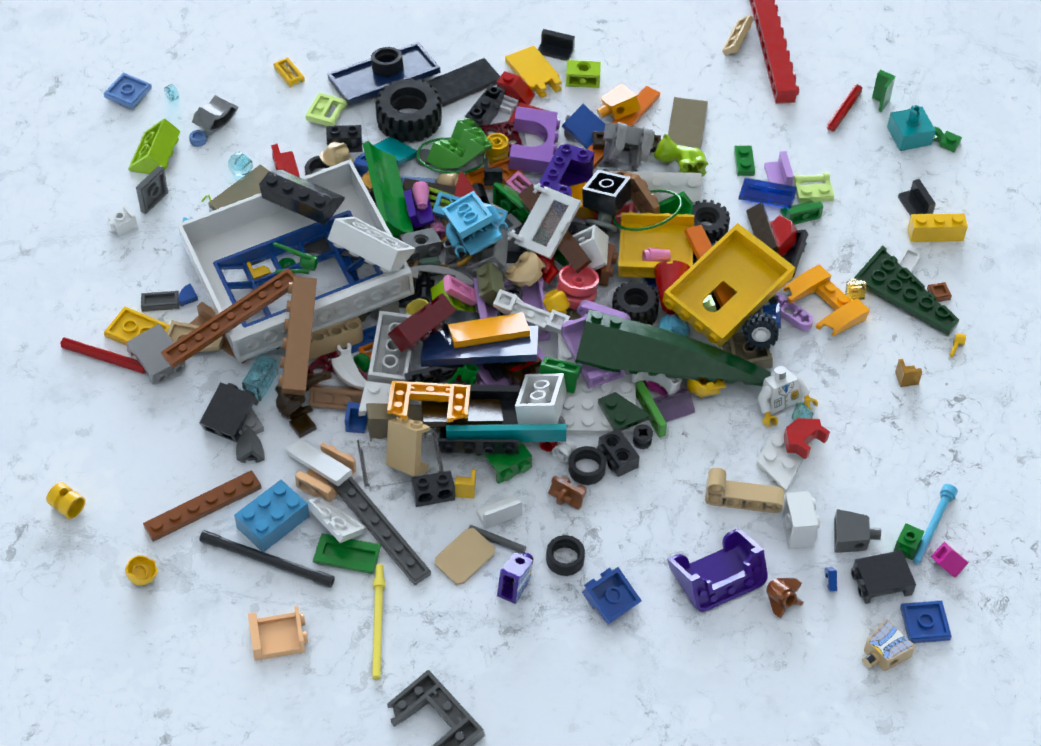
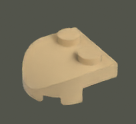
[503,250,546,289]

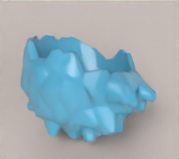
[658,315,689,337]

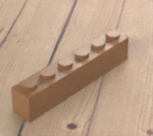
[278,276,317,396]

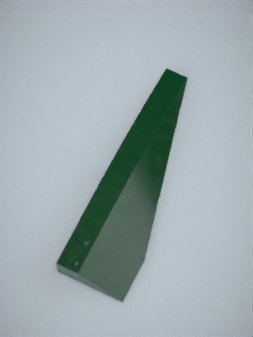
[575,310,771,386]

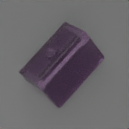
[653,388,695,422]

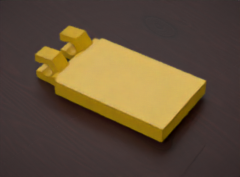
[505,45,562,98]

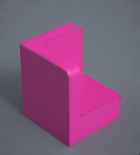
[931,541,969,577]

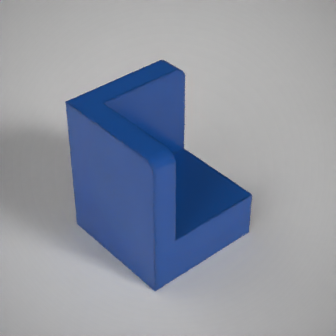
[345,402,367,434]

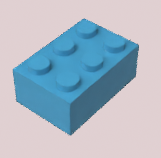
[234,480,309,552]

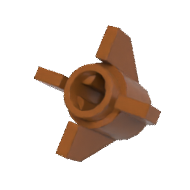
[766,578,804,618]

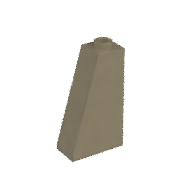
[366,403,440,442]

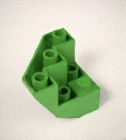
[426,118,492,169]

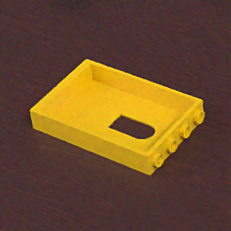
[662,223,795,347]

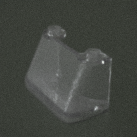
[356,428,444,492]

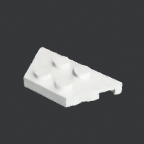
[756,432,814,494]

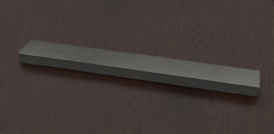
[325,460,431,585]

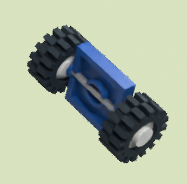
[742,294,781,350]

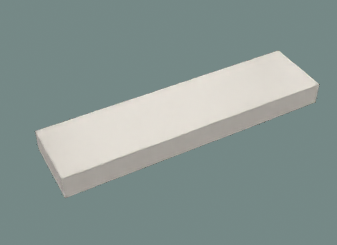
[286,438,353,486]

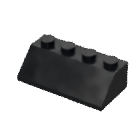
[259,170,345,225]

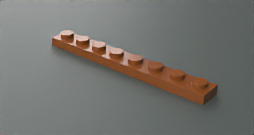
[161,268,295,369]

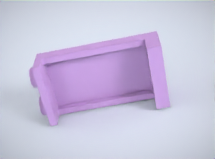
[561,314,625,389]

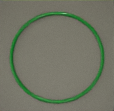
[417,137,486,174]
[612,190,682,231]

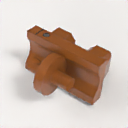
[548,476,587,510]

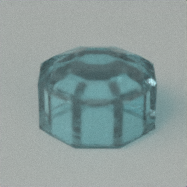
[164,84,179,101]

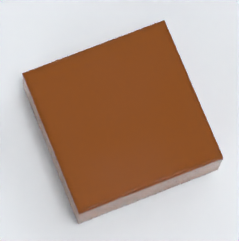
[927,282,952,302]

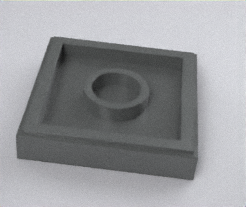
[136,165,168,214]

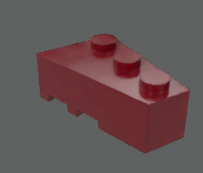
[388,292,456,352]

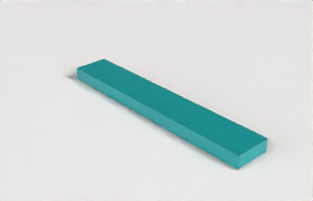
[446,424,567,442]

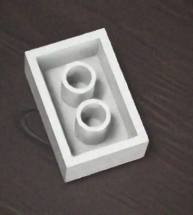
[515,373,567,424]

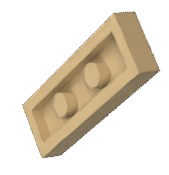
[722,15,754,56]

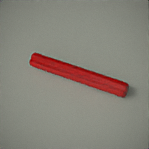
[827,84,863,132]

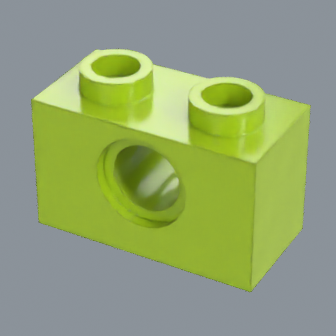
[566,60,601,88]

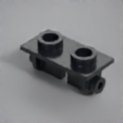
[415,272,435,303]

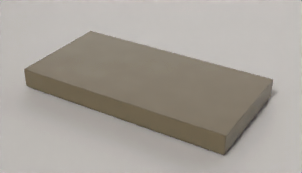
[668,97,708,150]
[208,164,269,210]

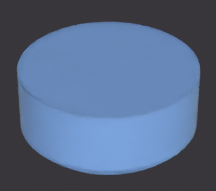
[189,130,207,147]

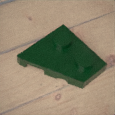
[598,392,649,431]

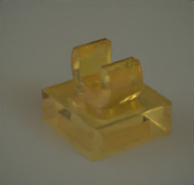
[845,278,866,300]

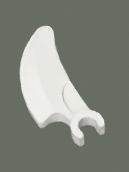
[331,343,366,390]

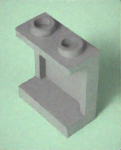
[127,324,185,384]

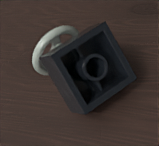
[582,170,631,233]

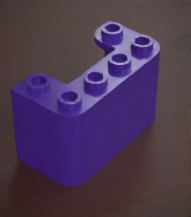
[539,144,594,220]

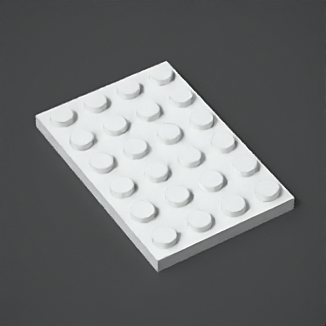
[558,333,637,435]

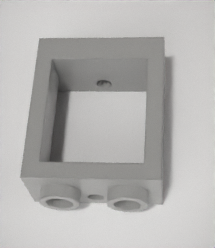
[465,225,509,278]

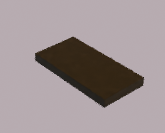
[421,399,503,428]

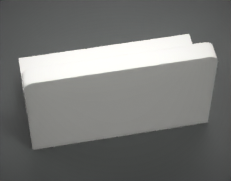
[477,496,522,529]

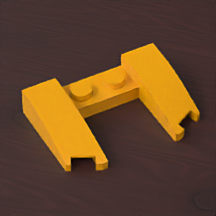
[783,264,870,336]
[387,381,470,422]

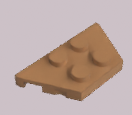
[615,170,660,214]

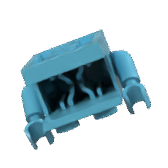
[442,191,509,260]

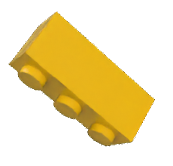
[907,213,968,242]

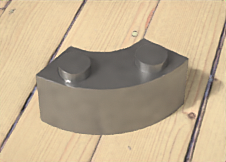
[192,95,239,131]

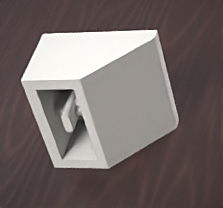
[572,225,609,270]

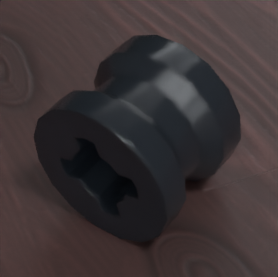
[633,424,653,449]

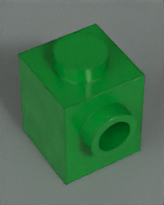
[893,523,925,560]

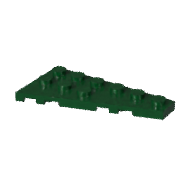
[853,245,959,336]

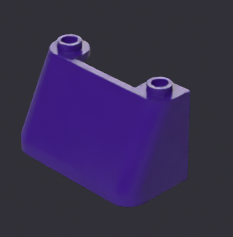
[668,528,768,612]

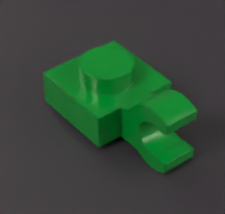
[933,126,962,153]

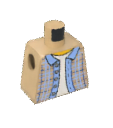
[862,619,916,671]

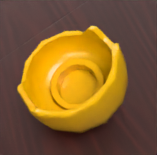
[125,555,158,586]

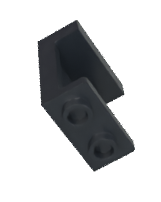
[199,382,259,443]
[851,550,916,604]

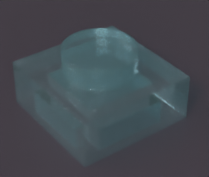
[791,402,814,421]

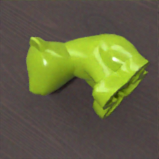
[654,133,709,177]

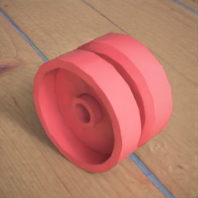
[556,265,599,310]

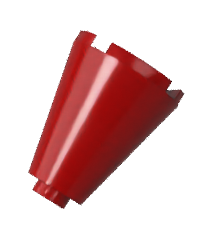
[654,260,690,315]

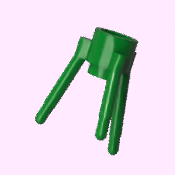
[273,242,318,275]

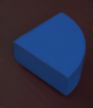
[179,283,198,306]
[825,567,837,591]

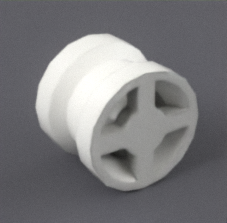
[552,439,577,463]

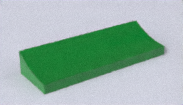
[363,141,414,240]

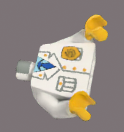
[758,366,818,427]

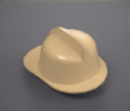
[320,142,354,167]

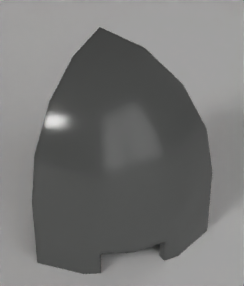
[236,427,265,463]

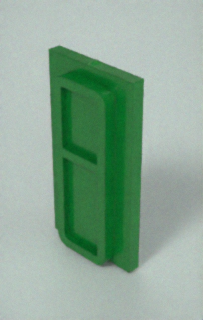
[313,533,381,574]

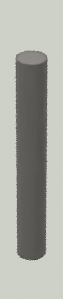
[468,525,527,554]

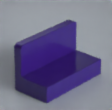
[404,189,435,229]

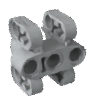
[603,122,655,168]

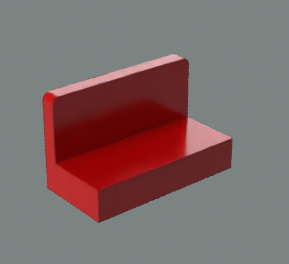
[271,144,300,177]

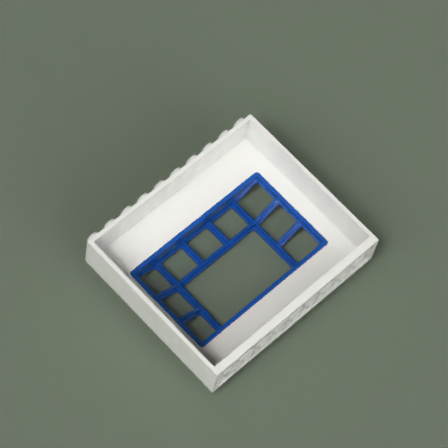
[178,159,415,363]

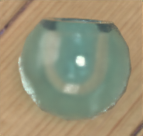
[228,152,253,177]

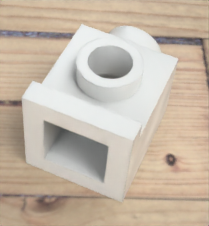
[107,205,138,237]

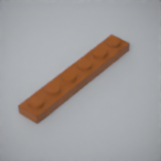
[143,470,262,542]

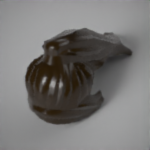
[275,372,332,420]

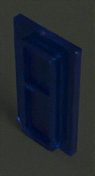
[738,178,797,209]

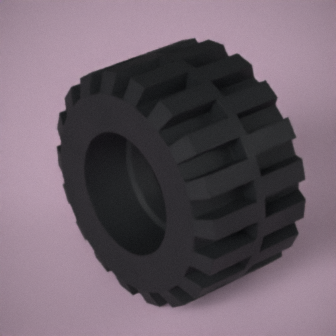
[612,281,660,326]

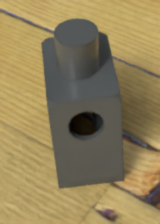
[834,509,881,553]

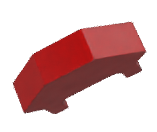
[770,215,797,257]
[783,418,830,459]

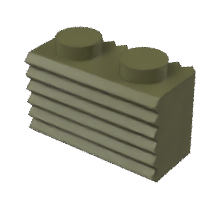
[476,262,505,308]

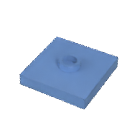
[103,72,152,109]

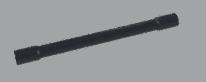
[200,530,335,588]

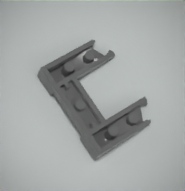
[387,669,486,746]

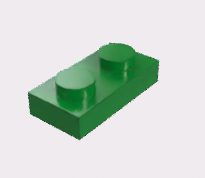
[734,145,755,176]

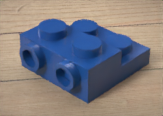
[582,567,642,625]

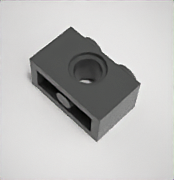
[399,228,442,262]

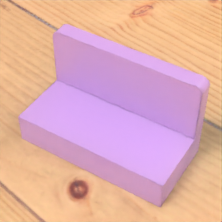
[764,151,794,190]

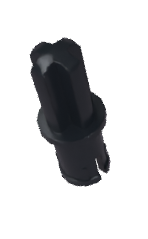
[483,363,504,382]

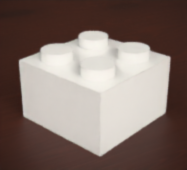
[781,491,820,549]

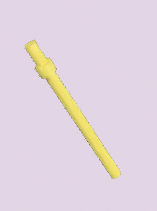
[372,564,385,680]

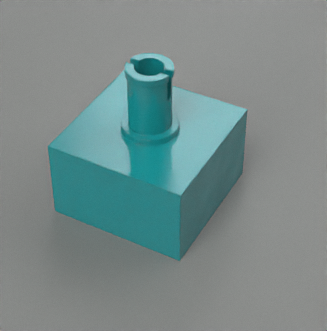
[887,105,936,151]

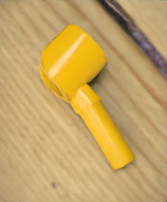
[949,333,966,357]

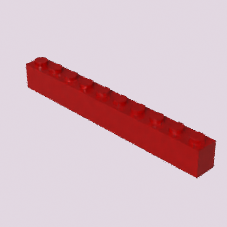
[749,0,799,104]

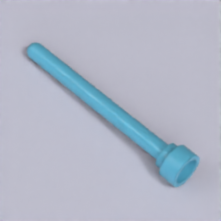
[913,484,958,564]

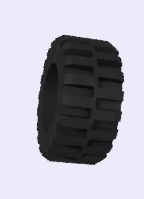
[375,78,442,143]

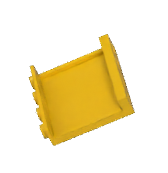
[618,212,694,278]

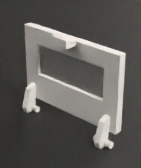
[507,183,582,259]

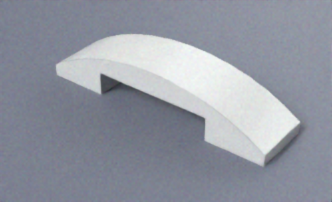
[493,289,570,333]

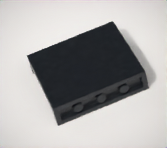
[439,384,520,455]

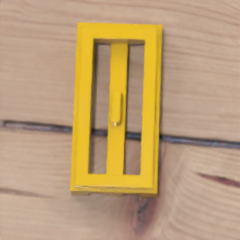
[273,57,305,87]

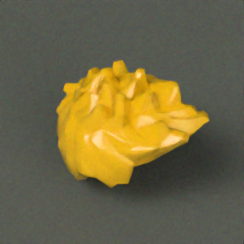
[687,377,726,399]

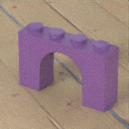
[508,106,560,174]

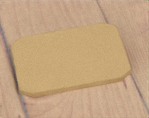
[434,528,495,585]

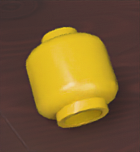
[543,289,570,314]

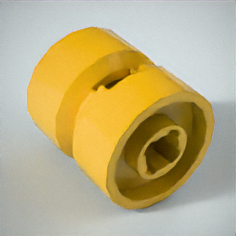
[486,133,508,164]
[46,482,86,519]

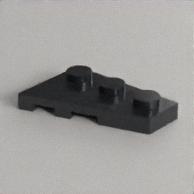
[404,365,464,383]

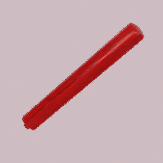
[60,337,146,374]

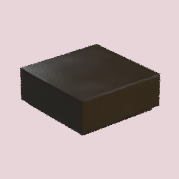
[289,413,316,438]

